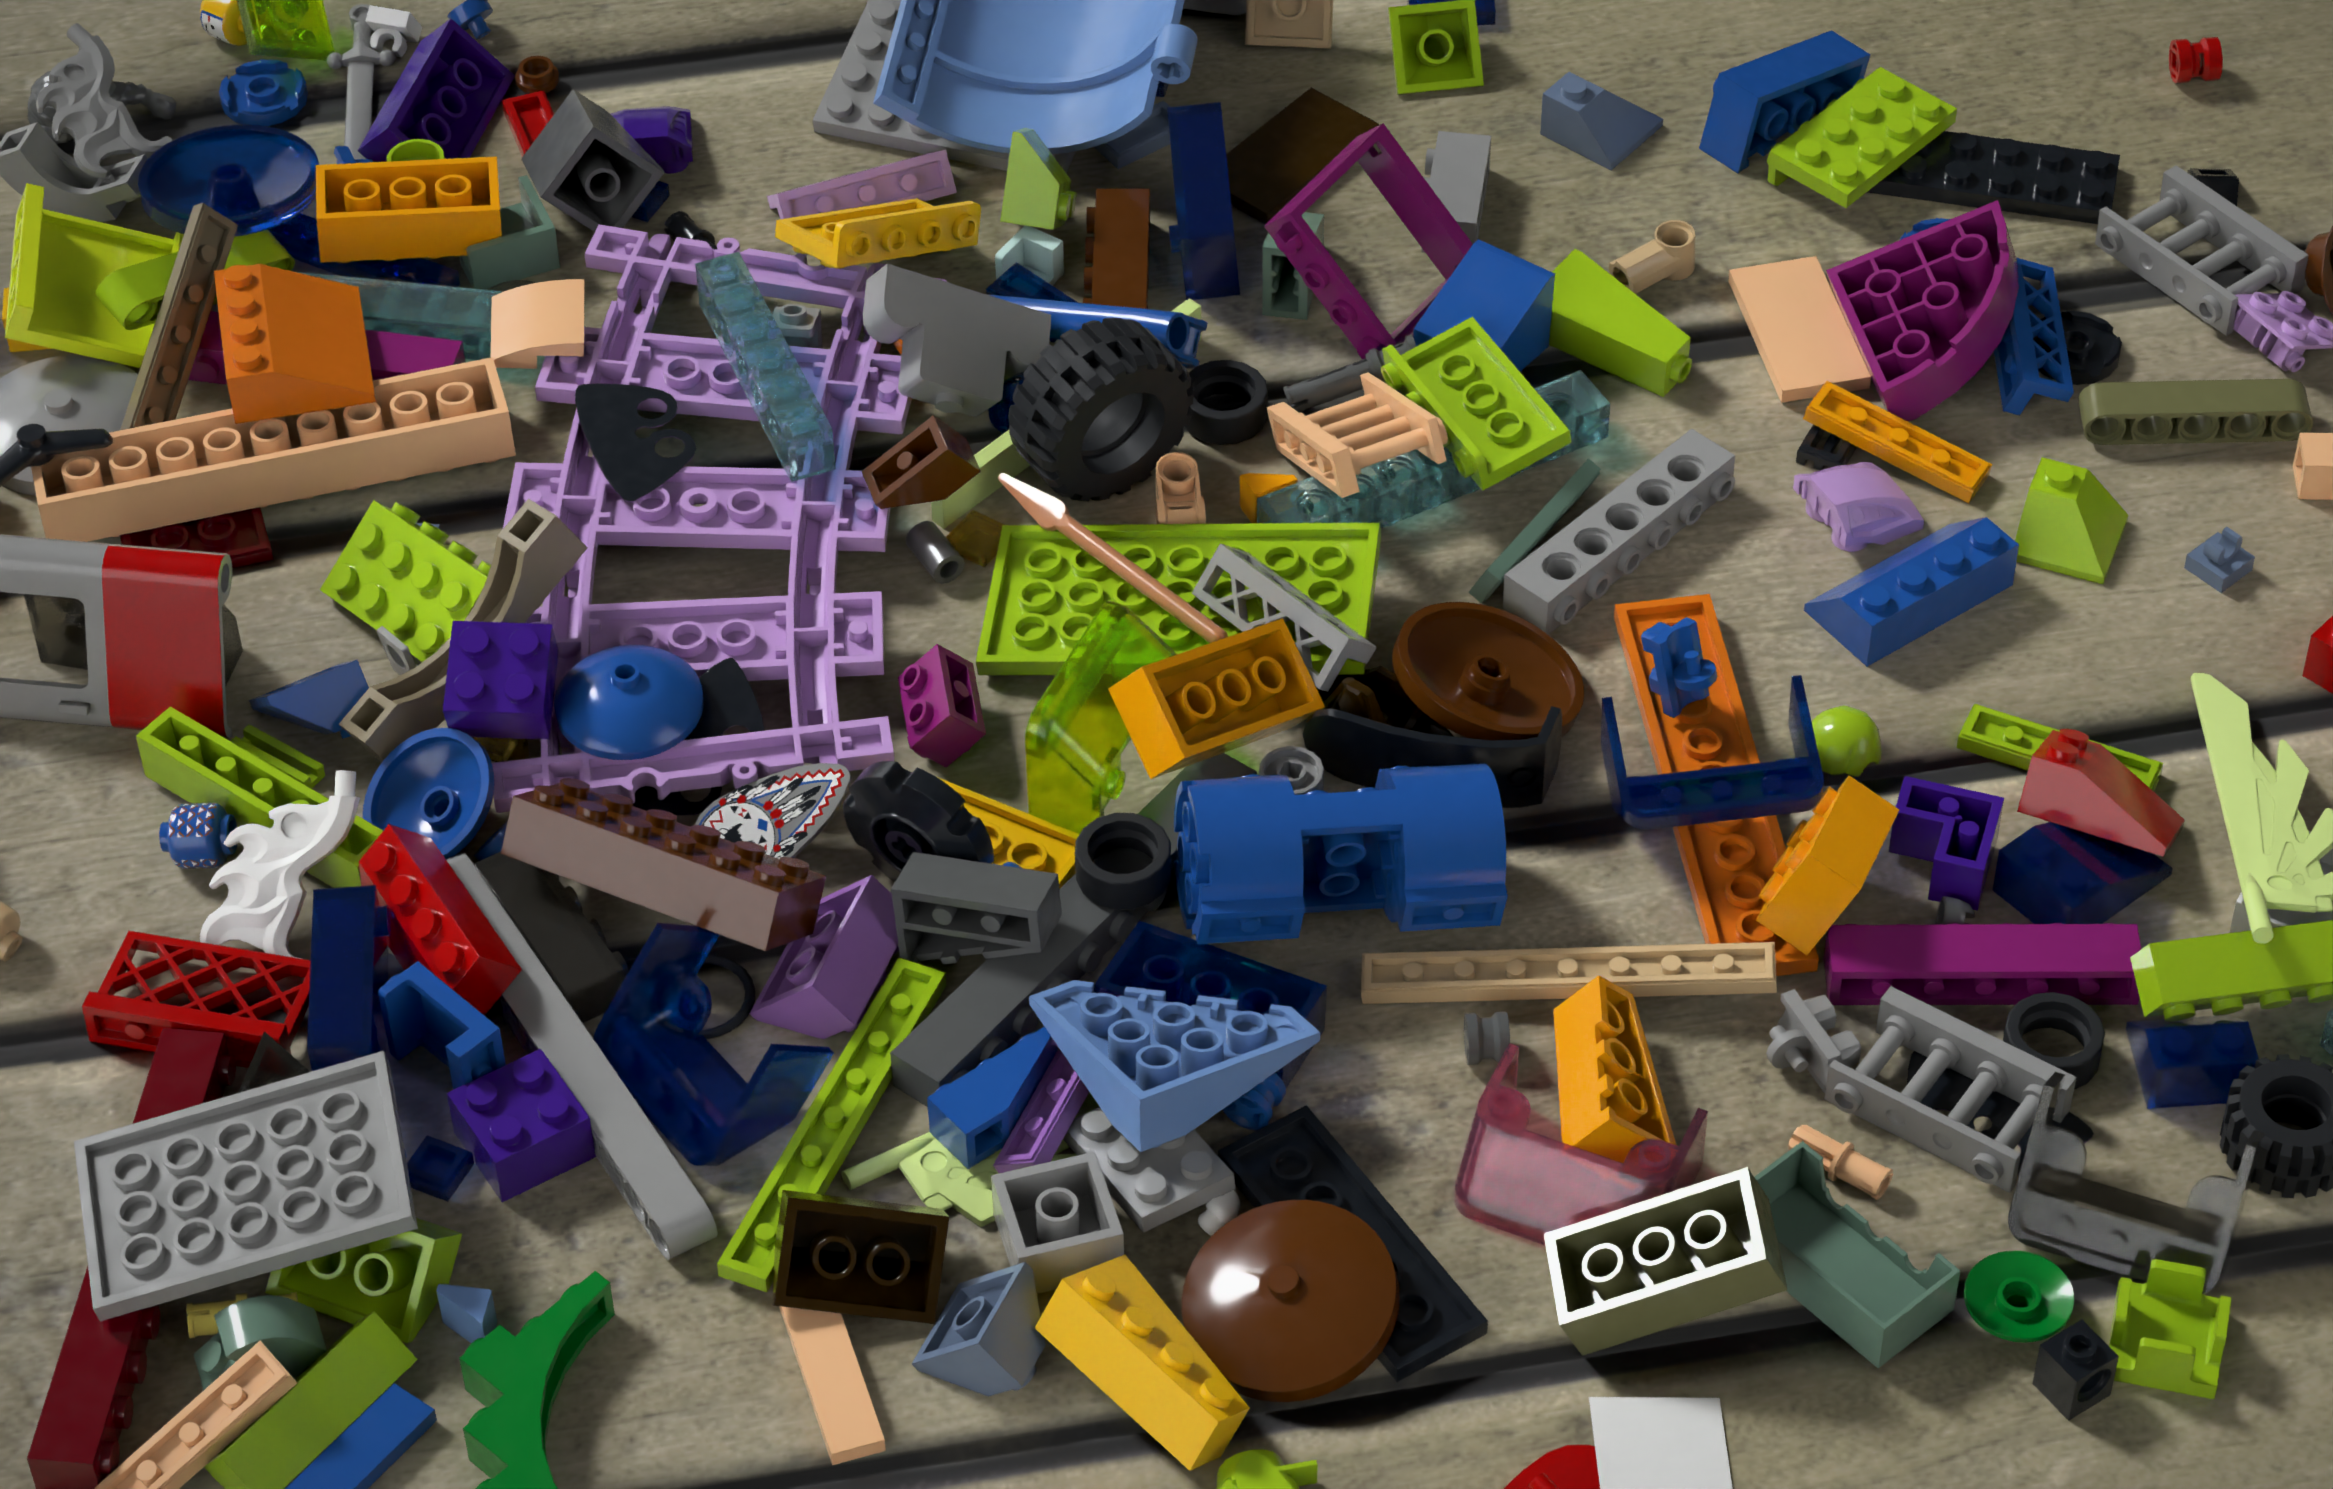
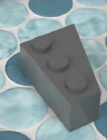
[891,852,1062,964]

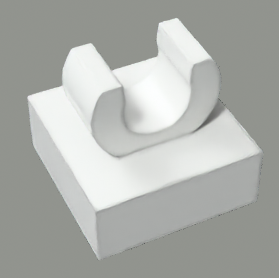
[365,5,422,57]

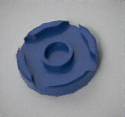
[219,59,308,127]

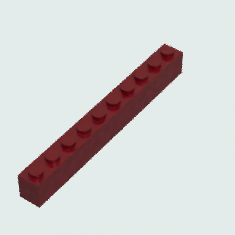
[27,1028,236,1489]

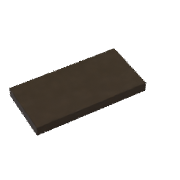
[1199,87,1379,224]

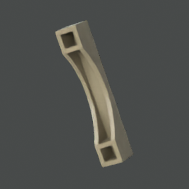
[339,499,588,762]

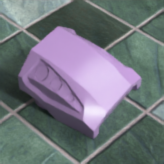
[1793,462,1924,552]

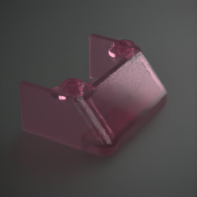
[1454,1043,1708,1246]

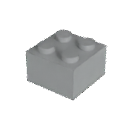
[991,1152,1124,1294]

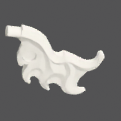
[200,770,360,959]

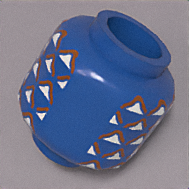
[159,803,237,869]

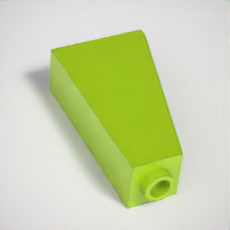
[1549,249,1692,398]

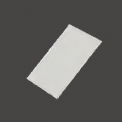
[1589,1397,1733,1489]

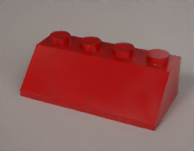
[359,824,522,1016]

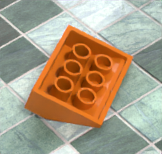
[214,264,376,424]

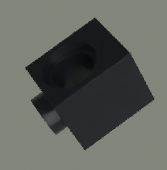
[2032,1319,2119,1421]

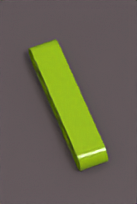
[96,227,295,330]

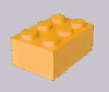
[1756,775,1899,955]

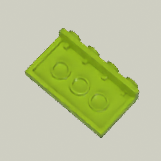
[1767,67,1957,208]
[1381,316,1571,491]
[320,500,491,662]

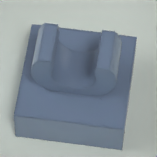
[2184,527,2255,593]

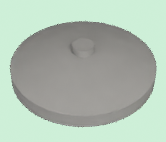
[0,355,138,496]

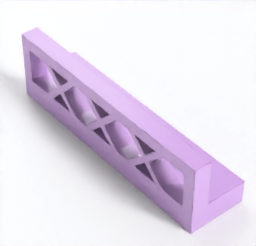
[767,150,957,219]

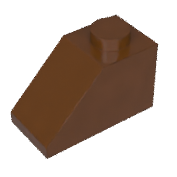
[861,415,981,509]

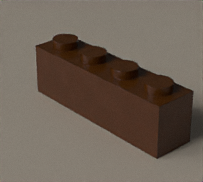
[1083,189,1150,309]

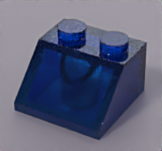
[2126,1015,2259,1109]

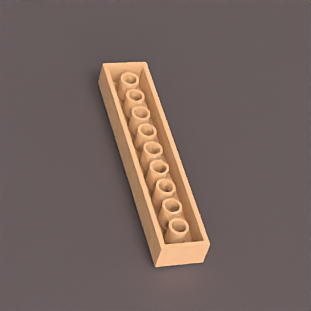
[31,357,516,542]

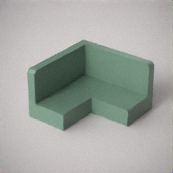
[460,175,560,293]

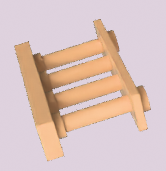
[1266,372,1448,498]

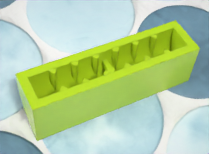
[204,1311,418,1489]

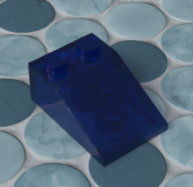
[1992,822,2173,924]

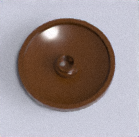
[1392,602,1584,741]
[1182,1200,1400,1402]

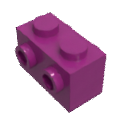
[898,644,986,767]

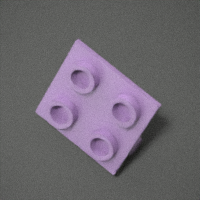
[2233,291,2333,372]

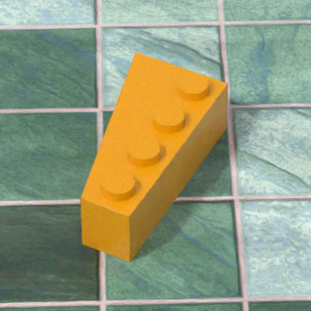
[1553,975,1680,1190]

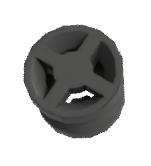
[1464,1011,1510,1065]

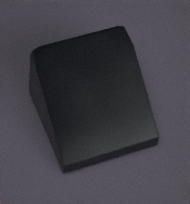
[2187,168,2239,206]

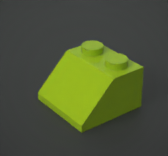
[1000,128,1077,230]

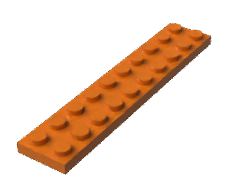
[1614,594,1819,976]

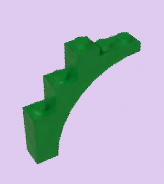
[459,1271,615,1489]

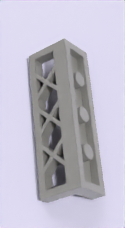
[1192,543,1377,692]

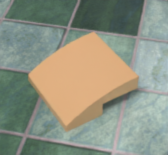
[490,279,584,369]

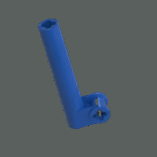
[990,295,1208,369]

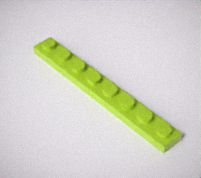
[717,958,946,1293]

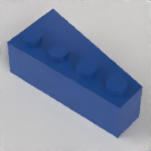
[1699,30,1871,173]

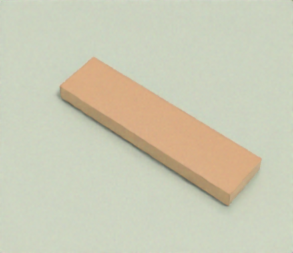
[779,1306,886,1465]
[94,1341,298,1489]

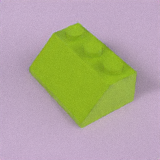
[265,1217,463,1343]

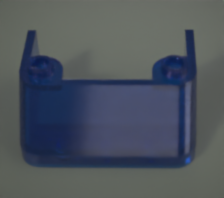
[1601,675,1824,830]
[593,923,834,1166]

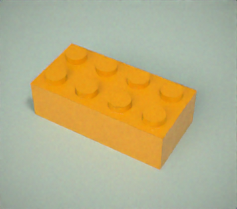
[316,156,502,263]
[1108,618,1325,779]

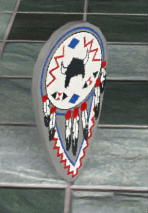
[695,763,852,859]

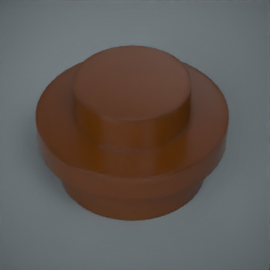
[515,56,559,94]

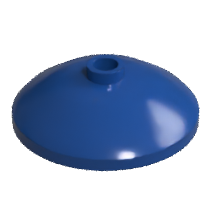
[554,645,704,760]
[363,728,495,859]

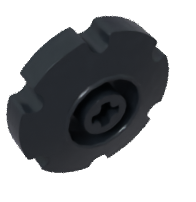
[843,761,994,882]

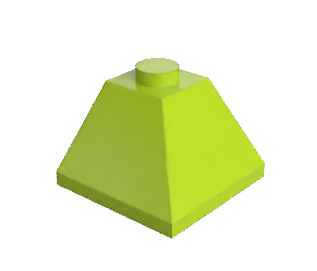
[1388,0,1484,95]
[2015,457,2128,584]

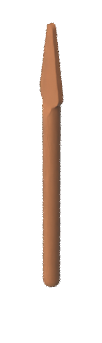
[998,473,1228,643]

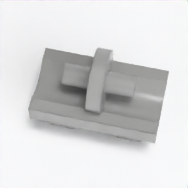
[1766,989,1861,1093]

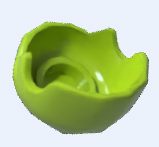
[1805,705,1881,777]

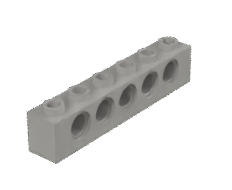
[1503,429,1735,635]

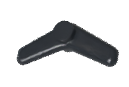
[0,424,113,487]

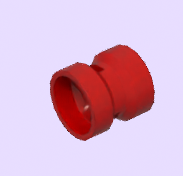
[2169,37,2223,83]

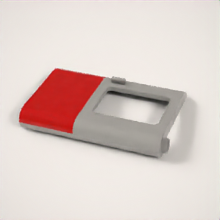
[0,534,232,738]

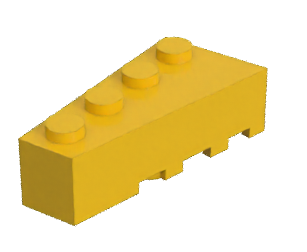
[1035,1254,1250,1471]

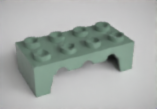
[1755,1141,1960,1369]

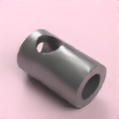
[906,521,965,584]

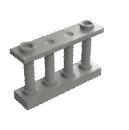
[2095,165,2309,336]
[1824,986,2076,1193]

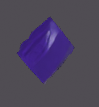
[611,106,693,174]

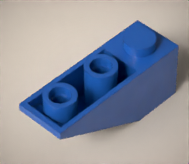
[927,1027,1058,1169]

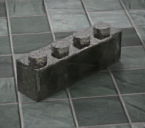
[475,852,630,1023]

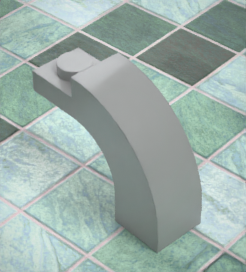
[0,122,155,222]

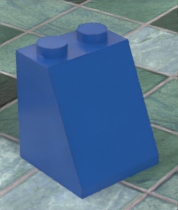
[1413,239,1555,371]

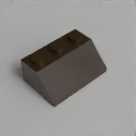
[772,1190,949,1324]

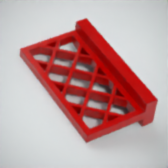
[82,931,324,1074]

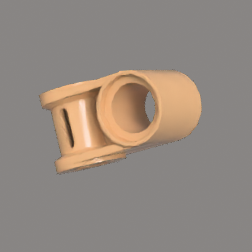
[1156,452,1206,524]

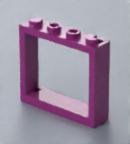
[1264,123,1473,359]

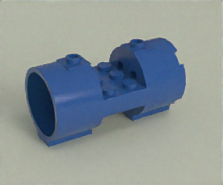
[1174,764,1508,944]

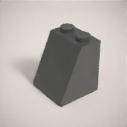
[521,89,665,232]

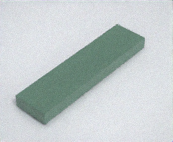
[1469,458,1601,603]

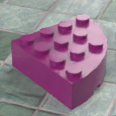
[1826,200,2019,422]

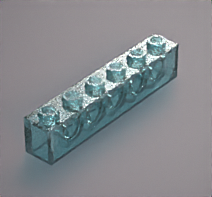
[695,252,836,482]

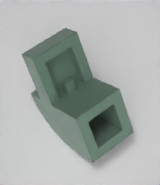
[193,1295,327,1391]

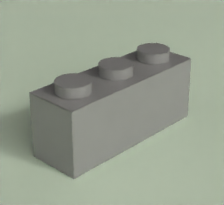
[1422,131,1491,253]

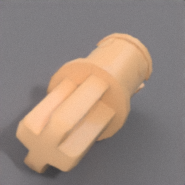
[1788,1125,1893,1200]

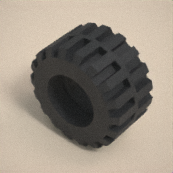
[2220,1054,2333,1198]

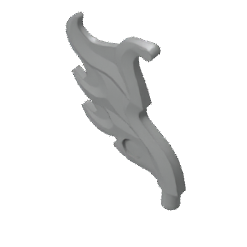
[36,23,173,178]

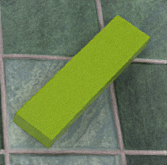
[1956,704,2163,791]

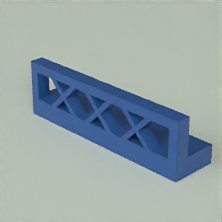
[1994,258,2074,416]

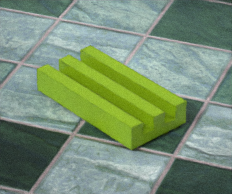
[231,724,326,789]

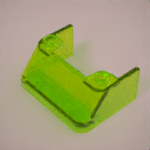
[1025,601,1177,834]

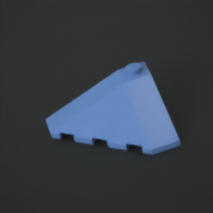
[1029,980,1320,1152]

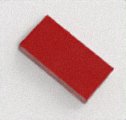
[502,91,554,157]

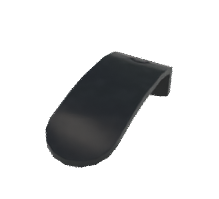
[1303,706,1562,808]

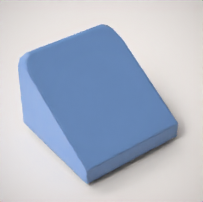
[436,1284,497,1343]

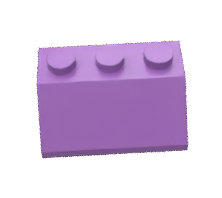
[750,875,899,1040]

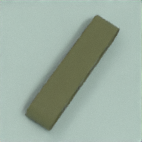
[2078,379,2313,445]

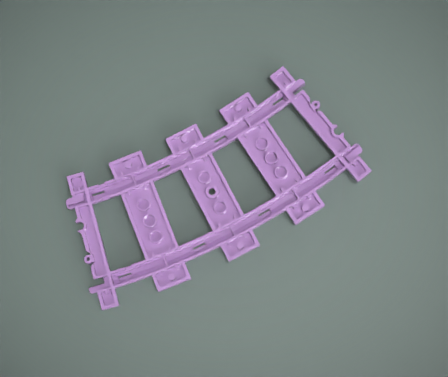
[492,225,947,813]

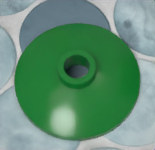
[1964,1251,2074,1343]

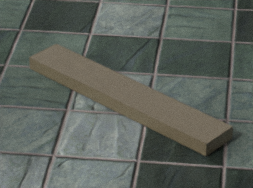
[120,203,238,430]

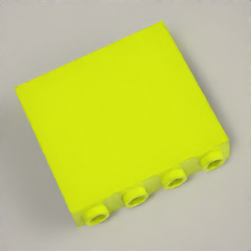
[5,183,187,368]

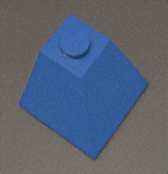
[249,660,369,739]

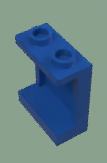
[378,961,506,1090]

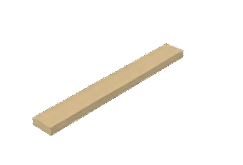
[1361,942,1777,1004]

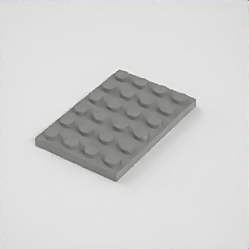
[74,1051,418,1321]

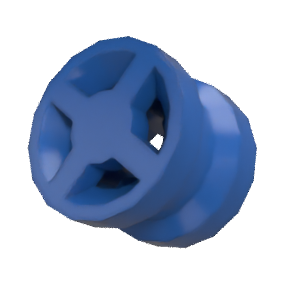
[1223,1073,1286,1130]

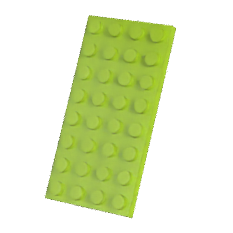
[976,523,1381,675]

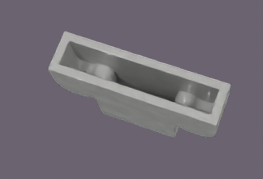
[863,263,1051,417]

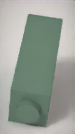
[1262,210,1324,320]

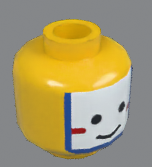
[200,0,265,46]

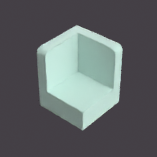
[995,226,1064,299]

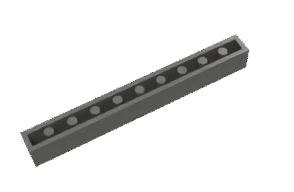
[890,753,1257,1107]

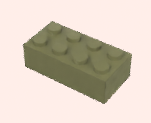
[1544,1167,1788,1356]

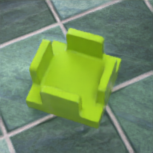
[2109,1259,2232,1399]

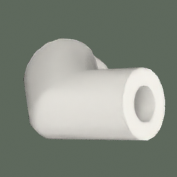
[1198,1190,1240,1236]

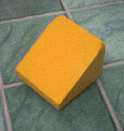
[1240,473,1298,523]

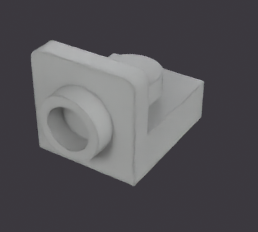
[767,304,823,349]

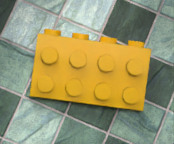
[775,198,981,269]

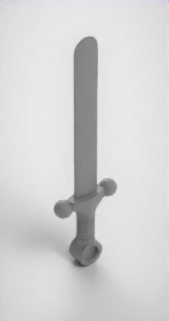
[327,4,396,159]

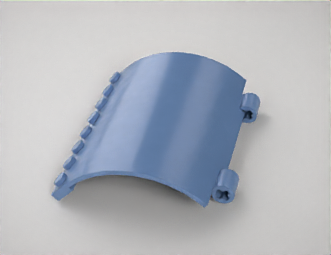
[873,0,1198,154]

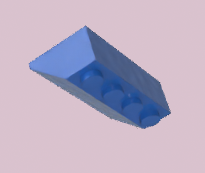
[1804,517,2019,667]

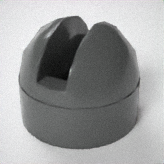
[1935,896,1975,925]

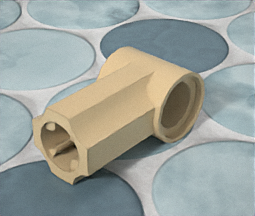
[1609,220,1695,294]

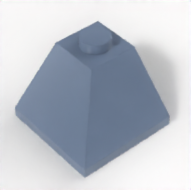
[1540,72,1663,170]
[912,1262,1046,1397]

